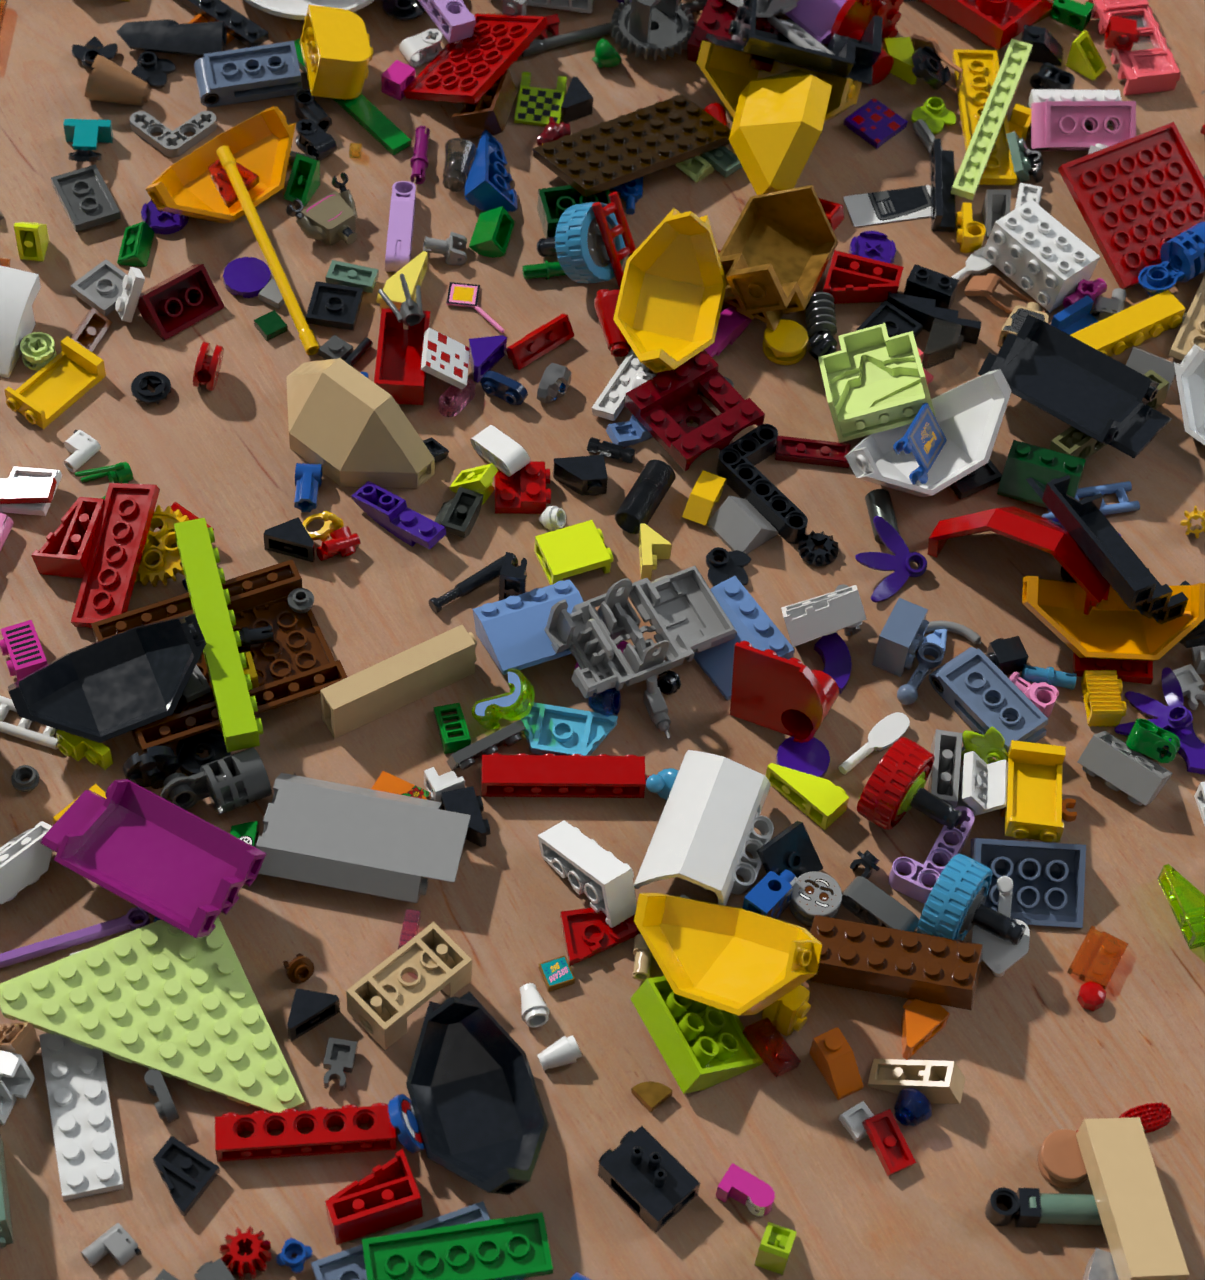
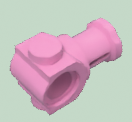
[1009,671,1059,718]

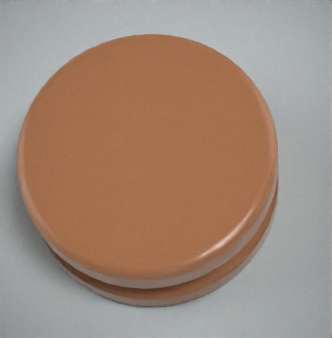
[1037,1129,1088,1189]

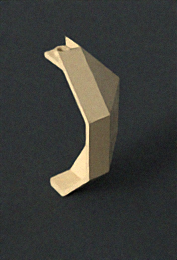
[286,358,435,489]

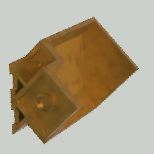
[719,185,838,331]

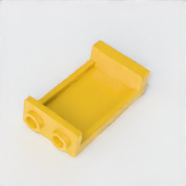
[4,336,106,429]
[1005,740,1066,843]

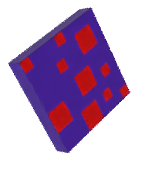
[843,98,908,149]

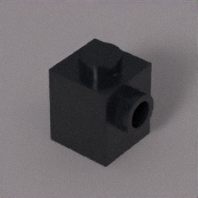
[985,636,1029,675]

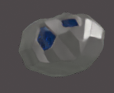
[537,363,572,403]

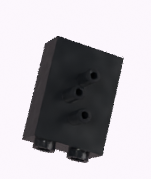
[598,1126,700,1233]

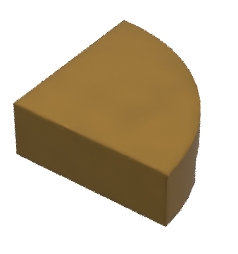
[631,1082,673,1112]

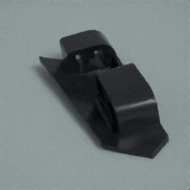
[116,20,227,57]

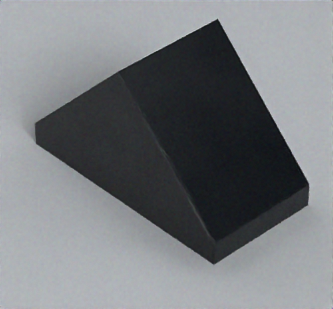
[560,76,593,124]
[263,517,315,562]
[287,988,340,1042]

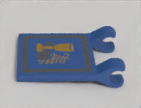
[893,403,947,485]

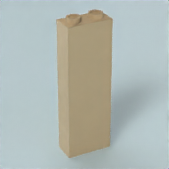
[320,625,477,739]
[1076,1117,1189,1280]

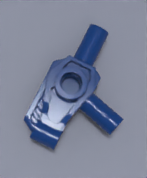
[610,176,643,215]

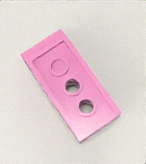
[1031,101,1136,151]

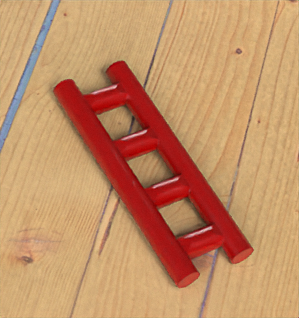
[592,192,636,290]

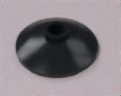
[382,0,425,20]

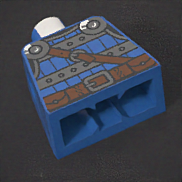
[742,869,797,919]

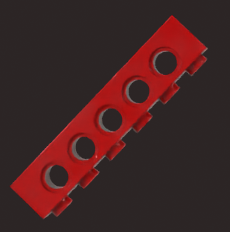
[215,1103,396,1162]

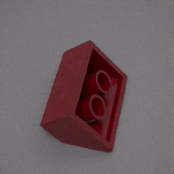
[137,264,225,340]

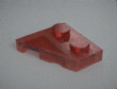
[208,159,259,208]

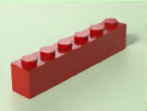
[481,753,646,798]

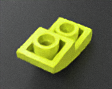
[56,730,113,770]

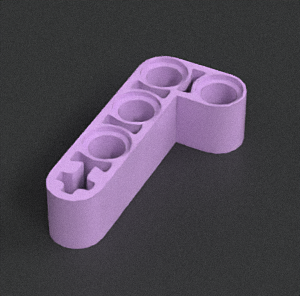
[888,806,975,903]

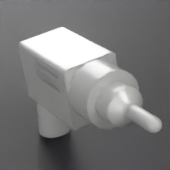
[643,675,671,739]

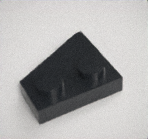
[153,1136,220,1217]

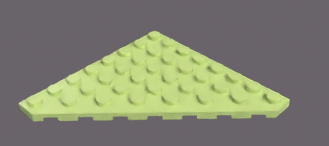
[0,917,305,1113]

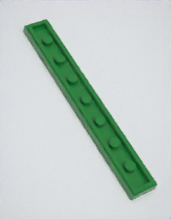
[294,37,411,155]

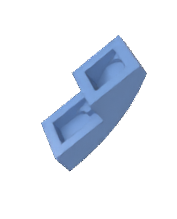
[606,414,653,447]

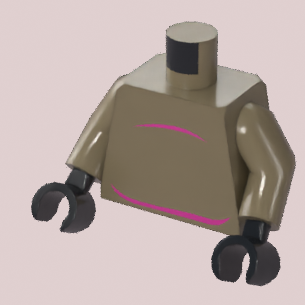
[286,172,358,245]

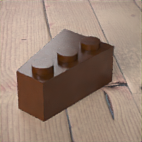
[451,70,518,139]

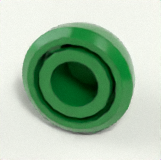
[592,38,622,69]

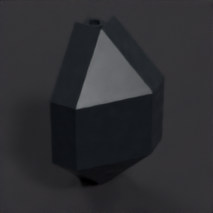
[8,614,207,743]
[406,991,549,1195]

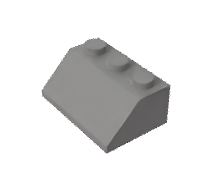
[1077,731,1173,806]

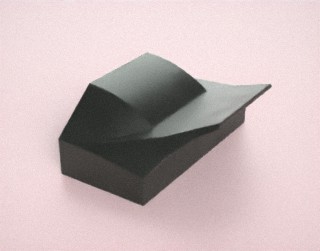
[435,487,483,538]

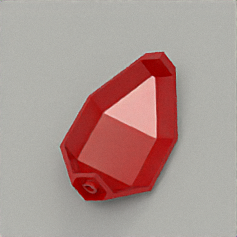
[928,506,1110,615]

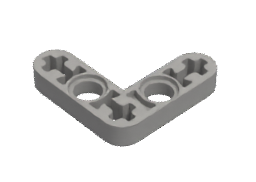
[130,111,217,158]

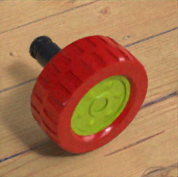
[857,737,962,830]

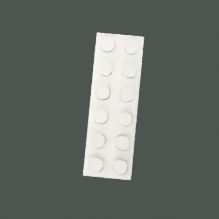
[39,1033,124,1201]

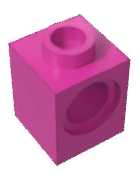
[381,60,415,101]

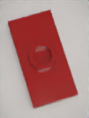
[862,1109,916,1176]

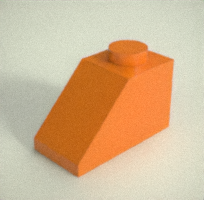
[901,999,950,1060]
[809,1027,864,1100]

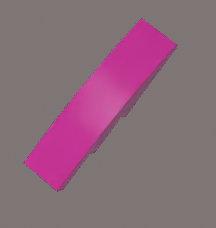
[704,305,755,357]

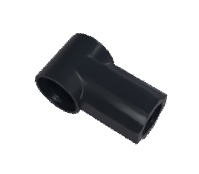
[294,89,332,132]

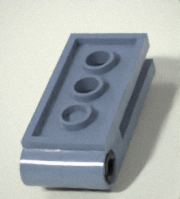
[194,41,303,107]
[929,647,1049,754]

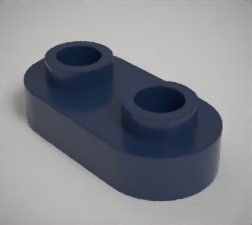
[480,371,528,405]

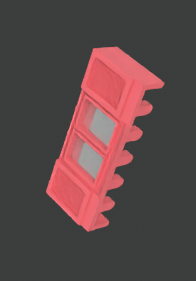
[1085,0,1180,96]

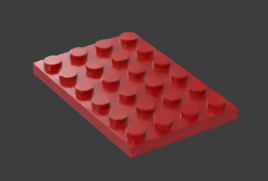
[403,13,548,104]

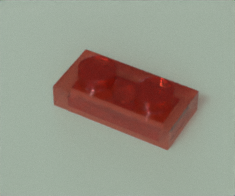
[743,1017,801,1077]

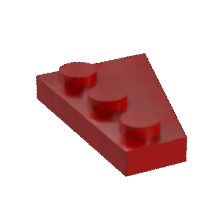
[560,908,641,966]

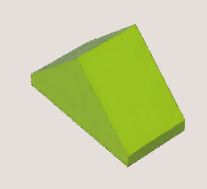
[754,1222,797,1275]

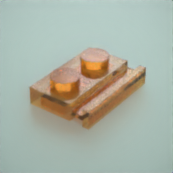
[1067,925,1128,989]

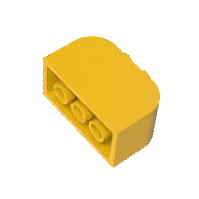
[300,5,373,99]

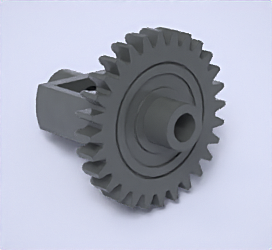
[611,0,695,60]

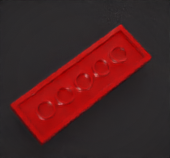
[71,483,160,628]

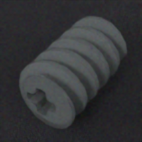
[805,292,837,340]

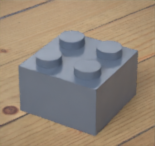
[872,598,929,677]

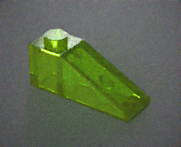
[1158,864,1205,949]

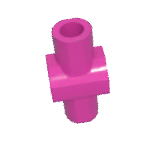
[1063,278,1107,308]

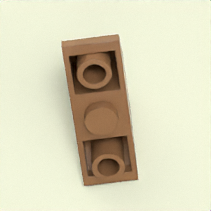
[0,1022,41,1064]

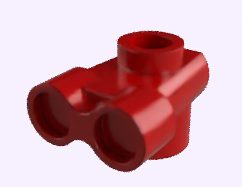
[316,526,361,561]

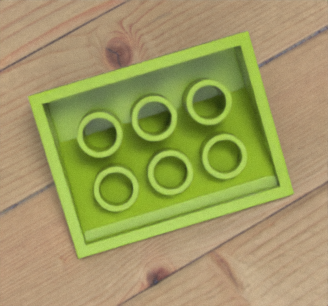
[630,976,764,1094]

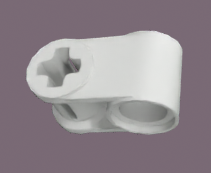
[399,29,443,67]

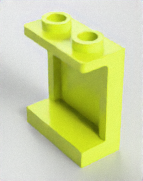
[534,520,613,585]

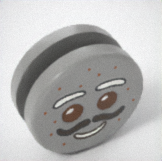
[789,871,842,926]

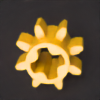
[1180,506,1205,538]

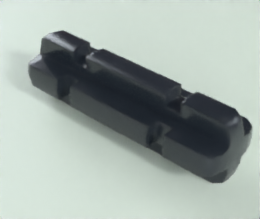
[587,437,636,463]

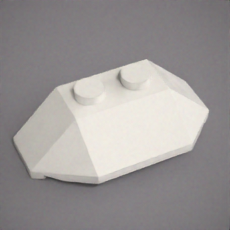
[0,821,53,904]

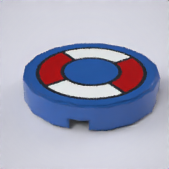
[388,1094,425,1153]

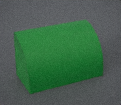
[469,206,515,258]

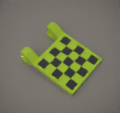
[514,71,567,127]

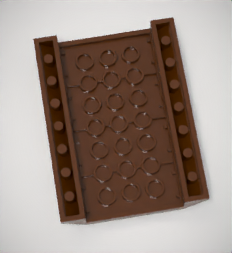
[91,559,347,753]

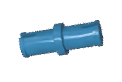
[1021,664,1077,690]

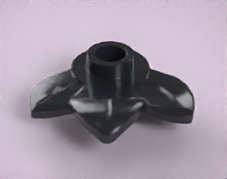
[72,37,118,70]
[132,51,176,88]
[706,547,751,586]

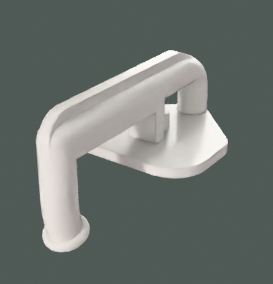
[972,876,1030,977]

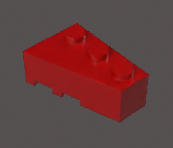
[31,497,105,578]

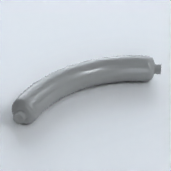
[925,621,982,645]

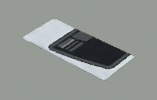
[843,185,931,227]

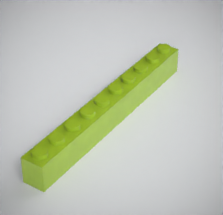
[174,518,264,752]

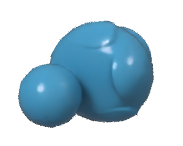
[646,768,679,800]

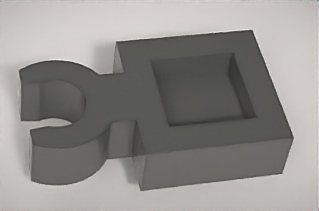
[323,1037,358,1091]

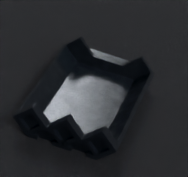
[978,314,1172,459]
[1025,475,1188,624]

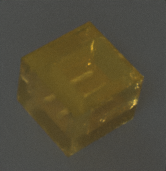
[349,143,362,159]

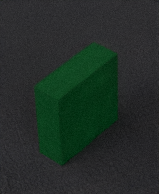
[254,310,288,341]

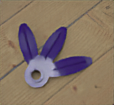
[855,516,927,603]
[1115,667,1193,736]

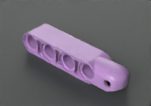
[385,181,416,272]

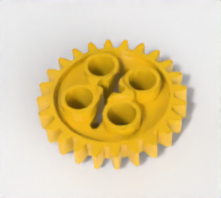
[135,505,190,587]

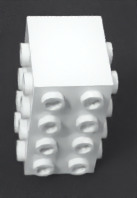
[982,199,1100,312]

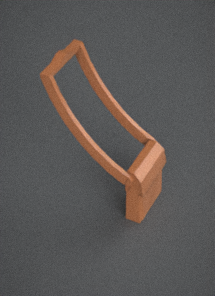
[911,34,963,94]
[964,273,1047,314]

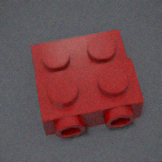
[494,461,551,514]

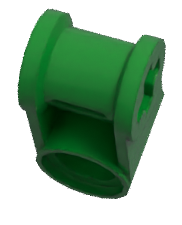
[1126,718,1181,763]

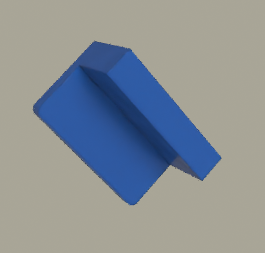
[1051,295,1099,335]

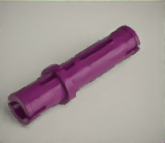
[410,126,430,185]

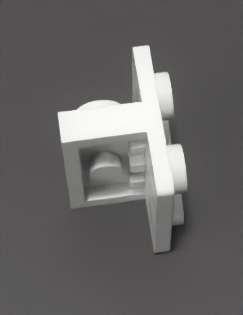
[958,751,1008,816]

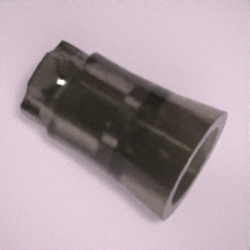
[443,138,477,192]

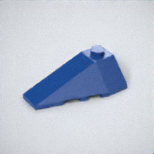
[465,130,517,212]

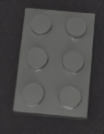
[51,164,121,232]

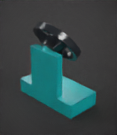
[63,119,113,162]

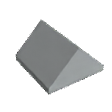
[1126,347,1176,393]
[707,496,778,554]

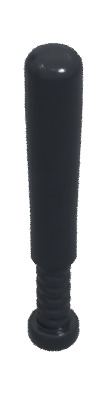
[428,554,518,613]

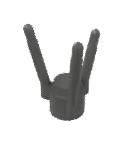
[378,274,425,326]

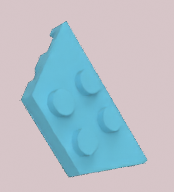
[516,700,618,756]

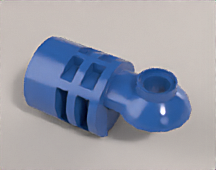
[1138,222,1205,297]

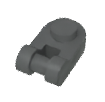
[144,1069,179,1123]

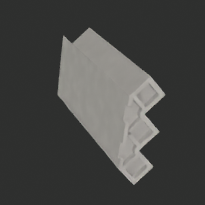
[256,773,471,903]

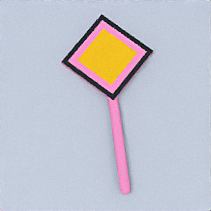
[446,282,505,333]

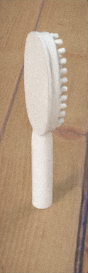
[952,246,993,282]
[838,712,910,775]

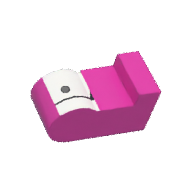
[715,1163,775,1216]

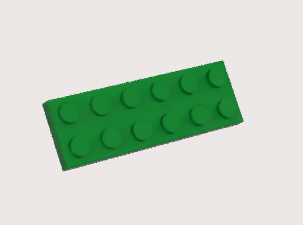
[362,1212,553,1280]

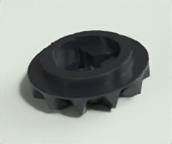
[131,371,171,405]
[798,531,839,566]

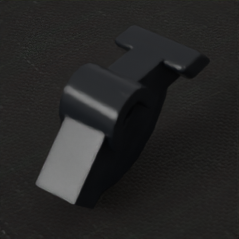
[1024,148,1044,183]

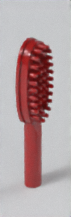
[1076,1102,1171,1133]

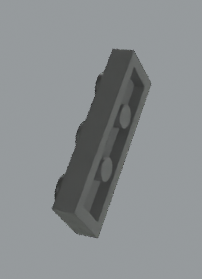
[447,719,526,771]

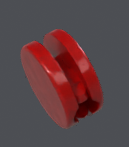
[193,342,224,391]

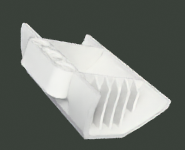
[634,750,774,906]

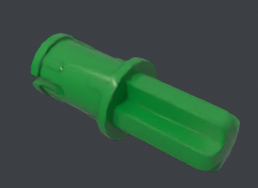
[522,260,566,279]

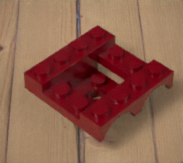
[625,350,765,471]

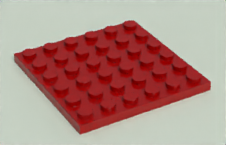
[1058,122,1205,290]

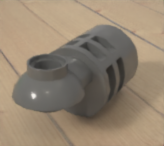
[160,747,272,815]

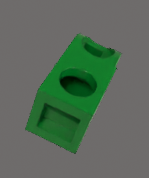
[1050,0,1095,32]

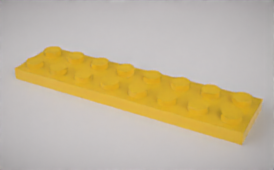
[952,49,1017,185]

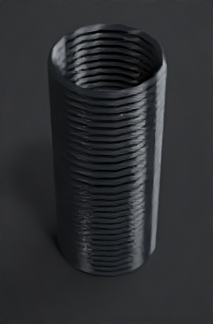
[615,459,676,534]

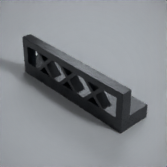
[930,139,956,233]

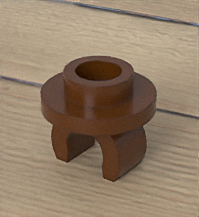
[283,953,314,984]

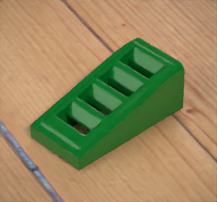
[433,702,471,754]

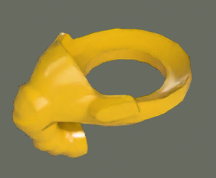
[302,510,344,542]

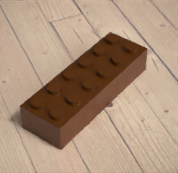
[808,915,983,1010]

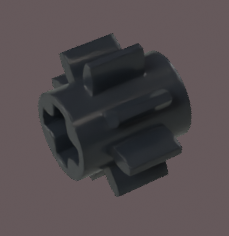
[808,332,838,361]

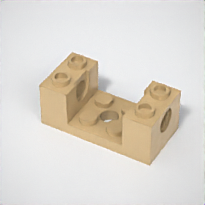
[346,922,472,1050]

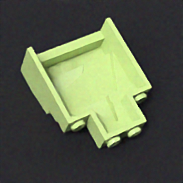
[818,323,936,443]

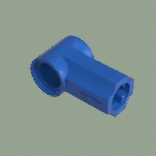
[294,463,322,512]

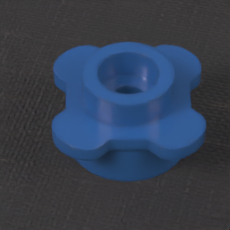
[276,1238,312,1273]

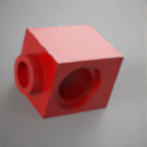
[1105,16,1140,52]

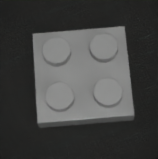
[70,259,127,317]

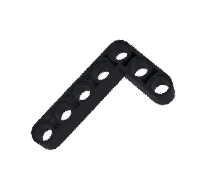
[716,424,808,544]

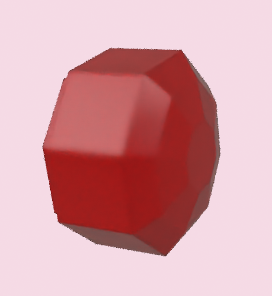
[1077,981,1107,1011]

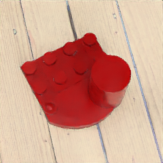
[831,0,904,85]
[730,641,839,743]

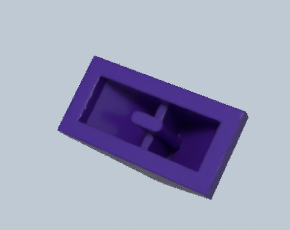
[469,335,507,383]

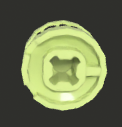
[20,332,57,371]

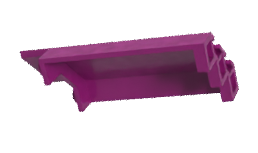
[41,779,267,938]

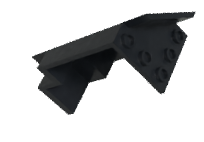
[706,0,883,84]

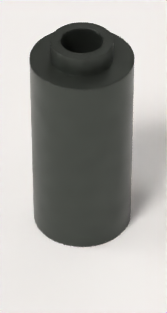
[865,489,900,545]

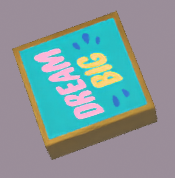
[538,955,575,992]

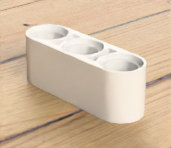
[470,425,530,477]

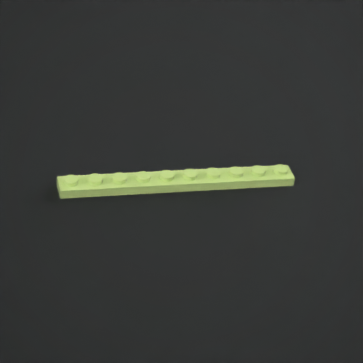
[950,39,1033,200]

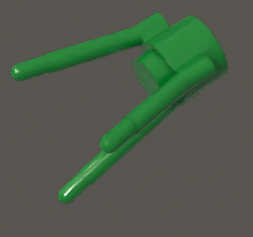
[75,461,133,500]

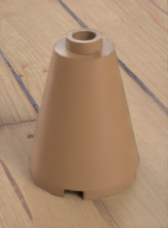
[85,55,151,106]

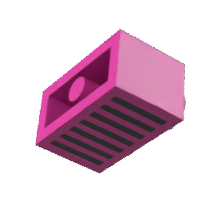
[0,620,48,681]

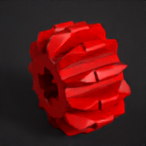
[220,1226,272,1280]

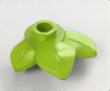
[911,97,956,134]
[961,727,1008,764]

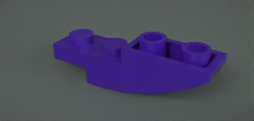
[352,481,446,550]

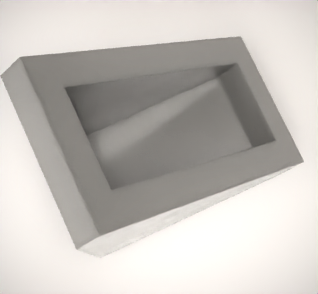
[981,190,1011,237]

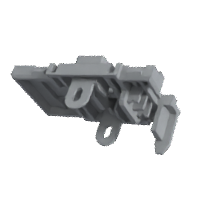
[544,566,737,699]

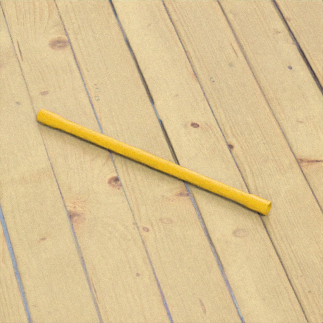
[216,145,320,355]

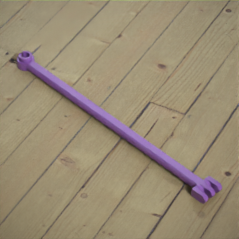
[0,907,150,968]

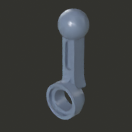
[897,643,944,705]

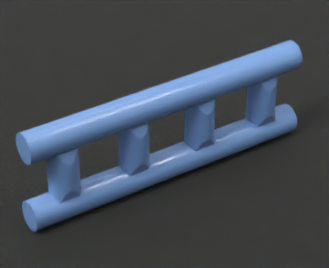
[1042,481,1140,522]

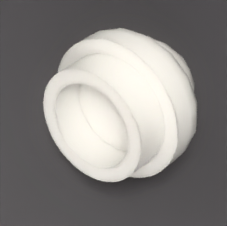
[539,506,566,531]

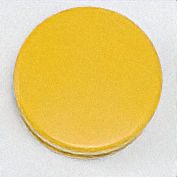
[762,319,808,365]

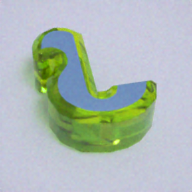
[471,668,535,730]

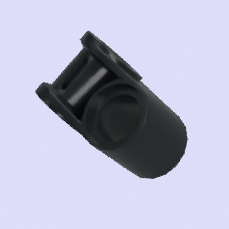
[1030,63,1075,90]
[295,119,337,161]

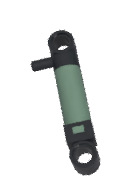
[985,1187,1103,1228]

